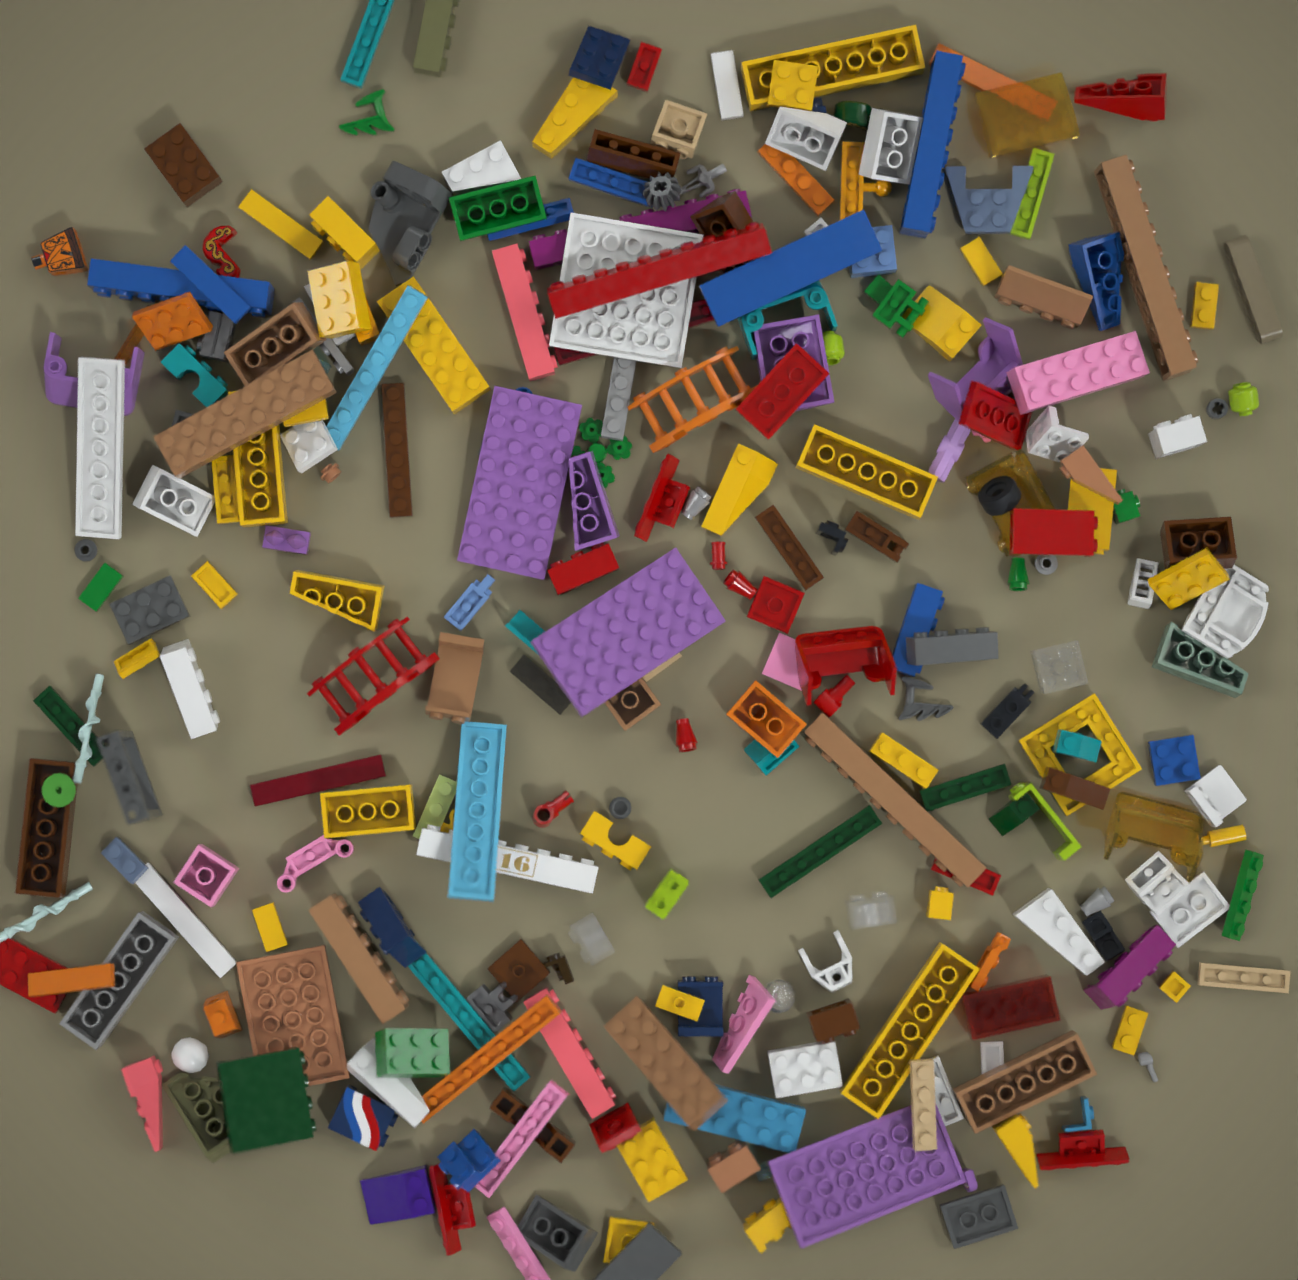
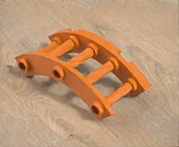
[627,346,756,453]

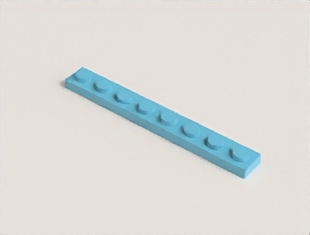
[326,285,428,450]

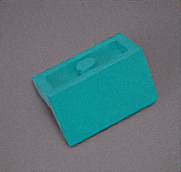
[505,610,545,655]
[744,740,800,776]

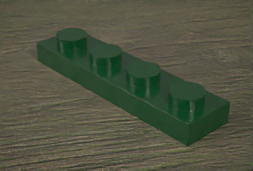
[33,686,107,767]
[919,764,1012,812]

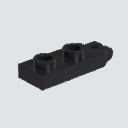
[980,683,1035,739]

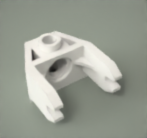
[798,930,852,993]

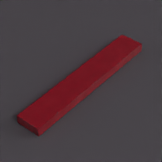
[250,754,386,807]

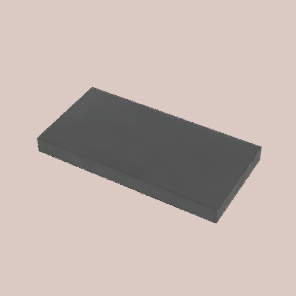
[593,1222,682,1280]

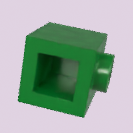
[1113,489,1140,525]

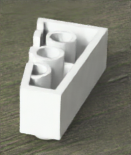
[160,639,220,739]

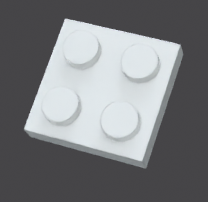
[280,420,338,473]

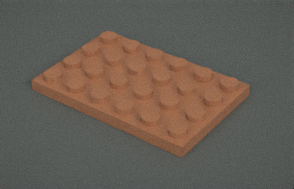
[236,945,350,1086]

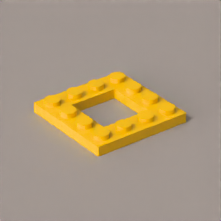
[1018,693,1142,816]

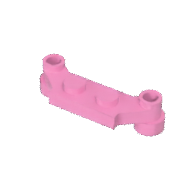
[277,835,354,893]

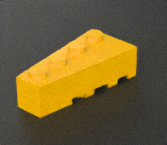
[532,77,618,159]

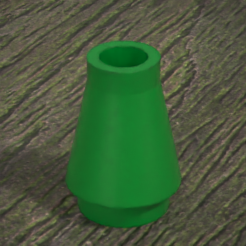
[1007,557,1030,591]

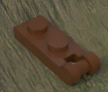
[845,511,909,563]

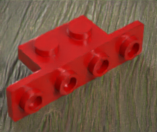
[634,454,690,542]
[1036,1129,1129,1171]
[429,1162,476,1256]

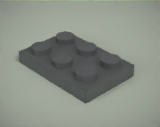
[110,575,190,645]
[940,1184,1018,1249]

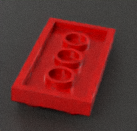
[735,343,830,440]
[958,381,1033,451]
[0,938,69,1014]

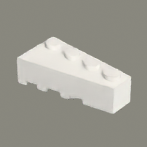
[1012,888,1105,976]

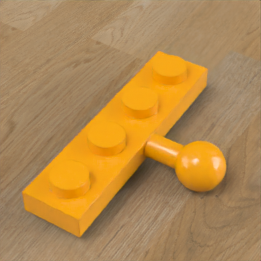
[840,141,892,220]

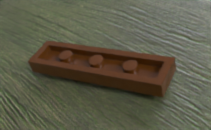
[755,504,824,591]

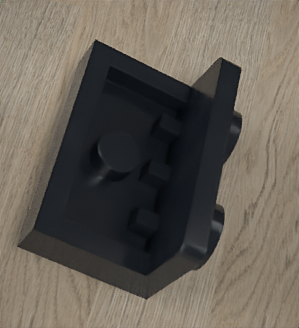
[816,520,848,556]

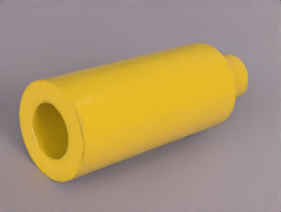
[1200,824,1246,847]

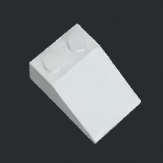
[765,107,847,171]
[132,465,215,537]

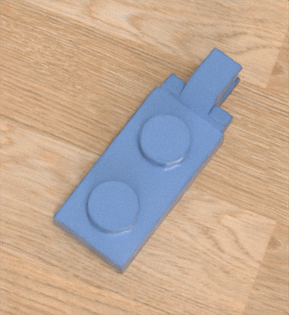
[444,574,495,631]

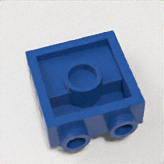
[438,1129,501,1192]

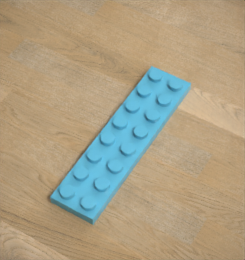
[448,721,507,902]

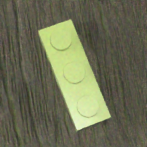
[413,774,457,839]

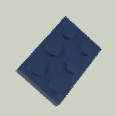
[568,26,630,90]

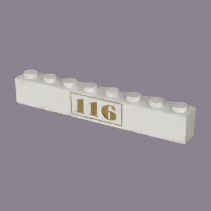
[416,824,599,893]

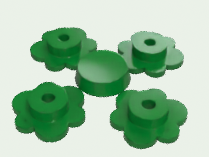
[568,418,632,488]

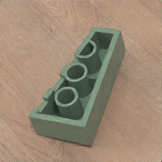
[1152,622,1249,698]

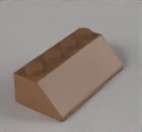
[994,265,1093,329]

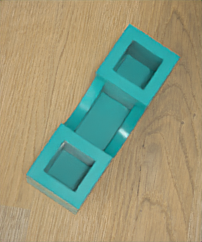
[161,343,229,407]

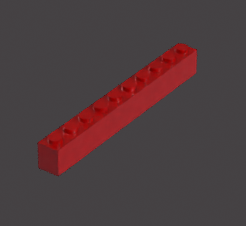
[547,222,772,319]

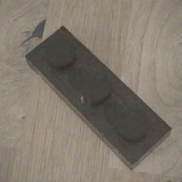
[509,655,571,715]

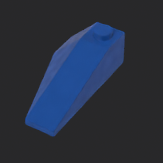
[1068,232,1124,331]

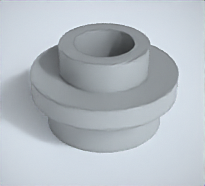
[1035,555,1058,575]

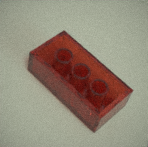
[961,974,1061,1040]

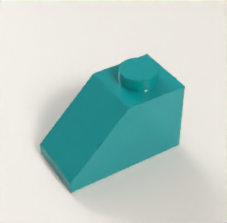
[1052,730,1102,763]

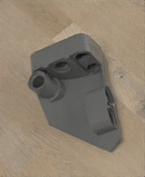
[368,161,453,286]

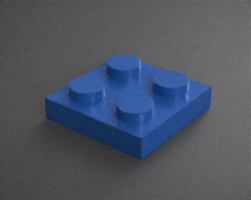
[1148,735,1201,786]

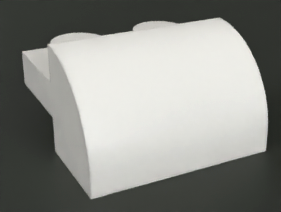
[1125,851,1191,916]

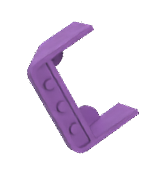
[928,317,1023,422]
[44,332,145,416]

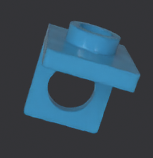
[1062,1096,1094,1132]

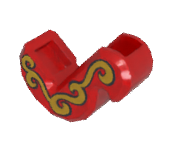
[202,225,241,278]

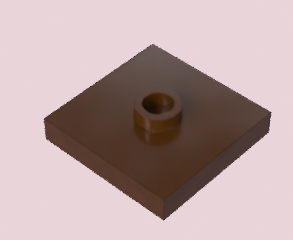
[487,939,551,1002]

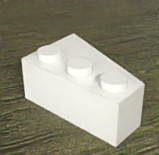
[442,140,521,196]

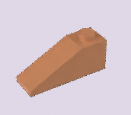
[1059,446,1122,505]

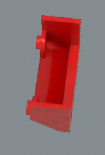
[795,626,897,706]

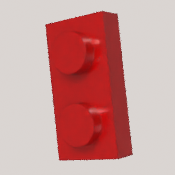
[627,42,662,92]

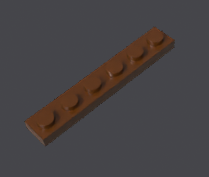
[381,383,413,518]

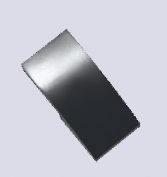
[1082,910,1125,962]

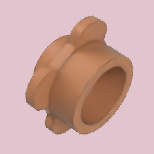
[320,463,341,484]

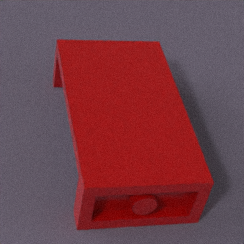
[1009,509,1098,557]

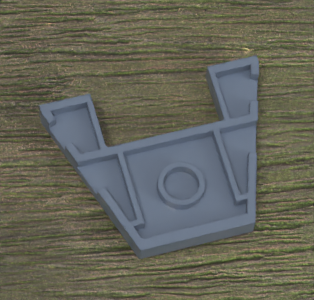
[946,166,1033,234]

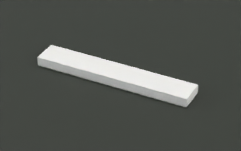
[135,863,237,978]

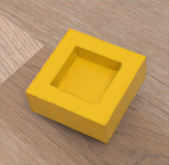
[1158,971,1191,1003]

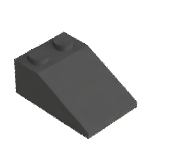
[517,1195,598,1272]

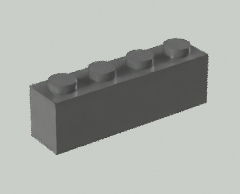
[906,627,999,666]

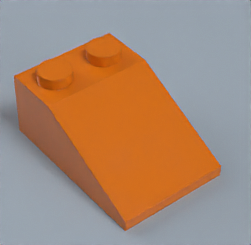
[726,680,807,758]

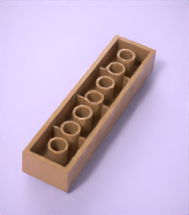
[154,350,337,479]

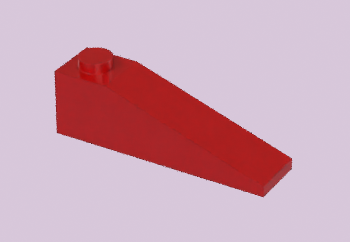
[1074,73,1167,122]

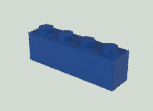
[892,583,945,677]

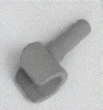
[1138,1052,1158,1082]

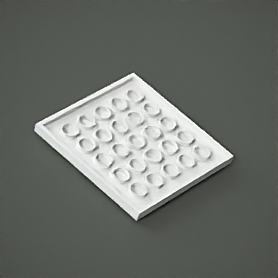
[549,213,703,368]

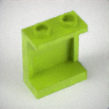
[645,868,689,919]

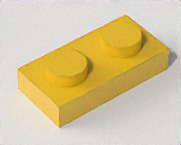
[1190,282,1219,330]
[1111,1005,1148,1056]

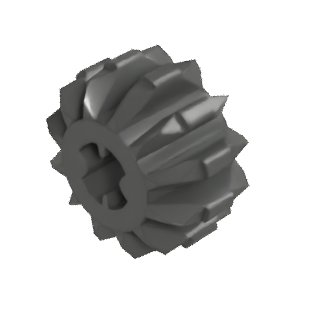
[643,172,681,211]

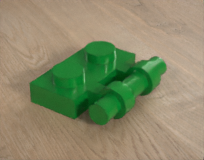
[872,279,929,338]

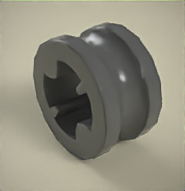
[1206,398,1228,419]

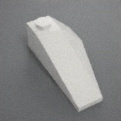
[347,1037,430,1128]

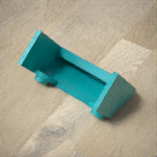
[737,280,838,360]

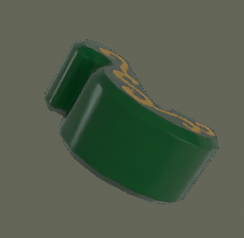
[833,101,885,131]

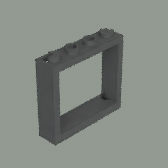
[96,731,163,825]

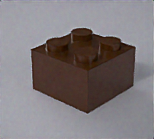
[806,998,860,1044]

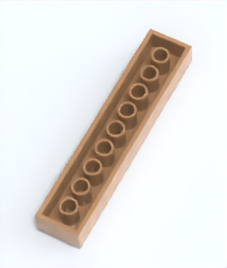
[1094,154,1198,381]

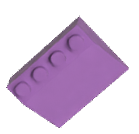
[752,315,834,412]

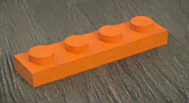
[758,144,835,216]

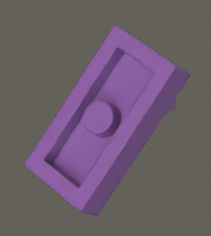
[262,525,311,555]

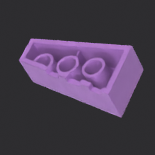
[569,451,620,551]

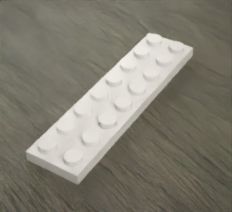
[76,357,125,539]

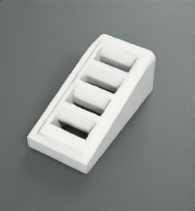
[1127,558,1159,609]

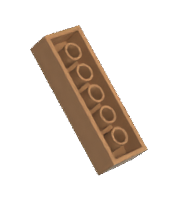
[308,893,409,1024]
[603,996,729,1131]
[952,1030,1097,1134]

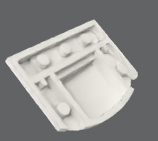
[1181,565,1269,659]

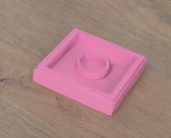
[762,633,802,691]

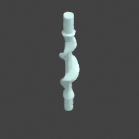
[73,674,104,784]
[0,882,93,943]

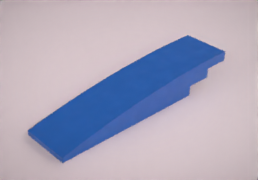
[699,210,883,327]

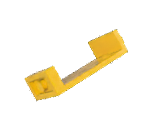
[1068,468,1117,555]

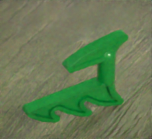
[339,89,395,136]

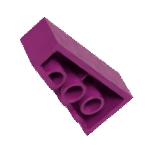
[1083,925,1176,1010]

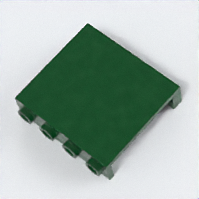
[216,1047,316,1154]

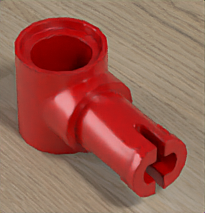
[813,675,856,718]
[532,790,574,828]

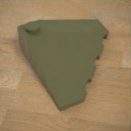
[162,1072,230,1163]

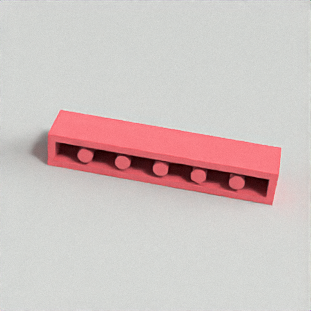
[492,244,558,381]
[523,987,617,1119]

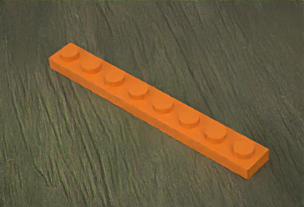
[421,994,561,1124]

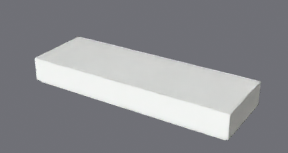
[711,50,743,120]
[929,1055,964,1126]

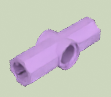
[928,419,971,483]

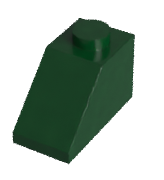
[988,792,1040,836]

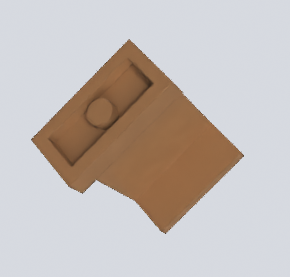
[425,632,485,724]

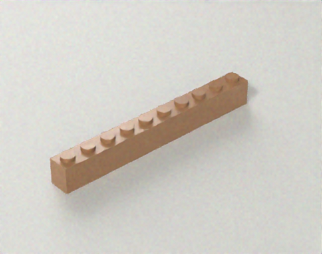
[803,713,986,888]

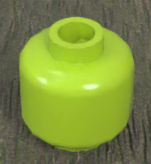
[822,331,845,366]
[1228,382,1259,416]

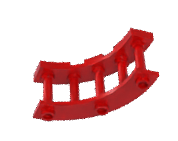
[307,616,440,736]

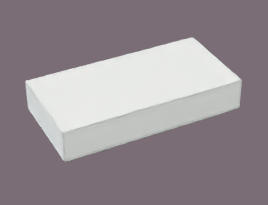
[980,1041,1004,1075]

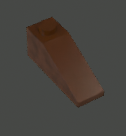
[1039,767,1110,810]

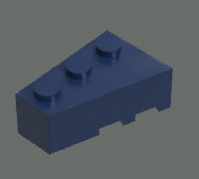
[358,886,427,968]

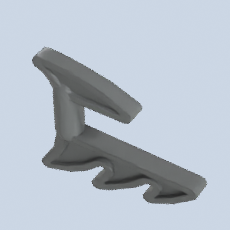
[898,677,953,721]

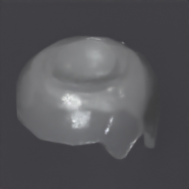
[763,979,795,1014]

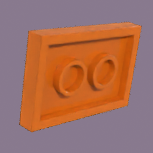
[132,292,213,351]

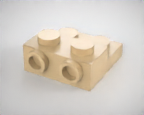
[650,100,707,159]

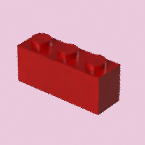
[547,542,620,596]

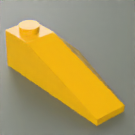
[701,443,778,536]

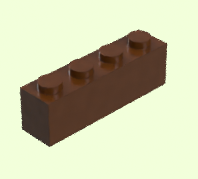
[587,129,681,179]

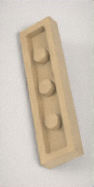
[1197,962,1290,993]
[910,1058,937,1151]

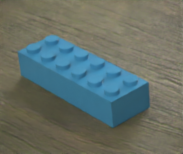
[663,1084,806,1153]

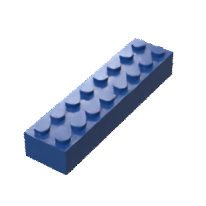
[899,51,966,238]
[87,259,275,318]

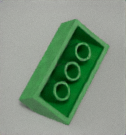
[449,175,547,241]

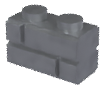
[197,311,236,363]

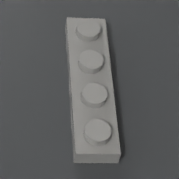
[293,297,355,376]
[601,357,636,441]

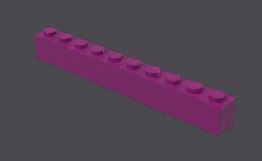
[529,189,752,271]

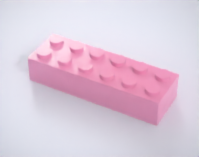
[1006,331,1150,415]

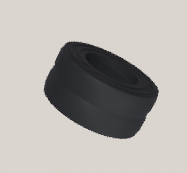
[978,476,1021,516]

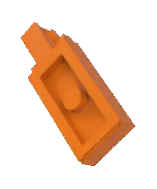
[969,932,1011,991]

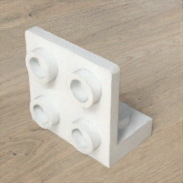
[1025,405,1089,462]
[1184,765,1247,827]

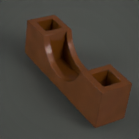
[489,1087,575,1163]

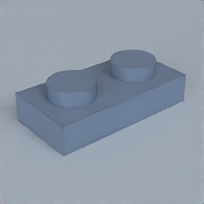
[101,837,149,884]

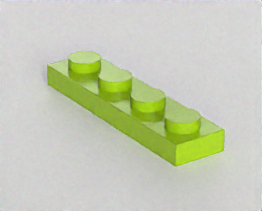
[1010,148,1055,240]

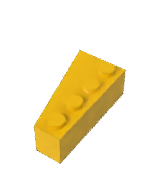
[290,570,385,632]
[743,1197,792,1253]

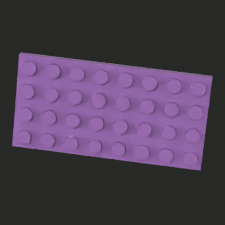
[457,386,582,580]
[530,548,726,717]
[767,1102,967,1248]

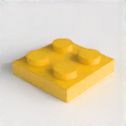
[767,60,818,111]

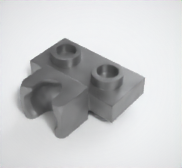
[466,982,518,1033]

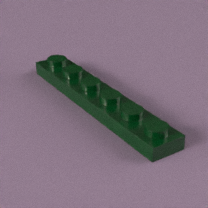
[758,805,882,898]

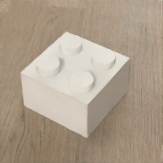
[1148,414,1207,459]

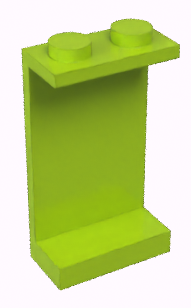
[1008,782,1082,861]

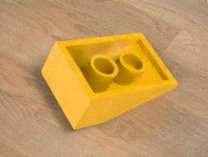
[901,285,982,362]
[991,1113,1039,1188]

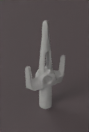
[679,164,727,198]

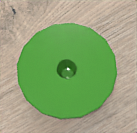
[42,773,76,807]

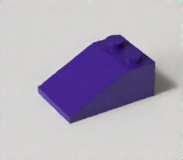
[360,1165,436,1225]

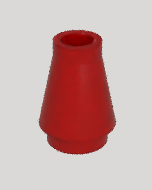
[723,569,757,600]
[676,718,698,752]

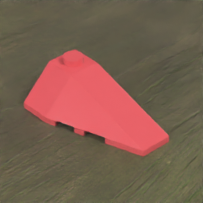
[121,1055,163,1152]

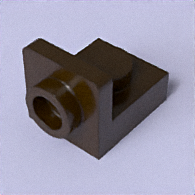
[544,953,574,985]

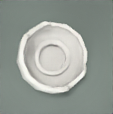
[171,1037,209,1073]

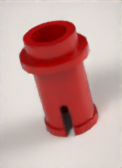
[710,542,727,570]

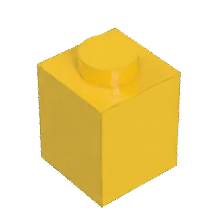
[926,886,954,920]

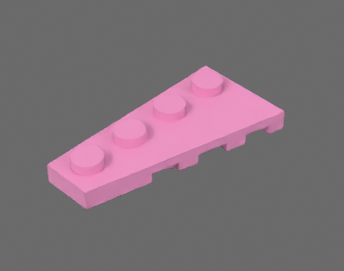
[712,975,776,1074]

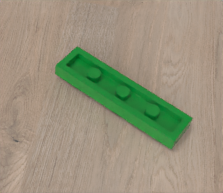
[1221,849,1264,941]

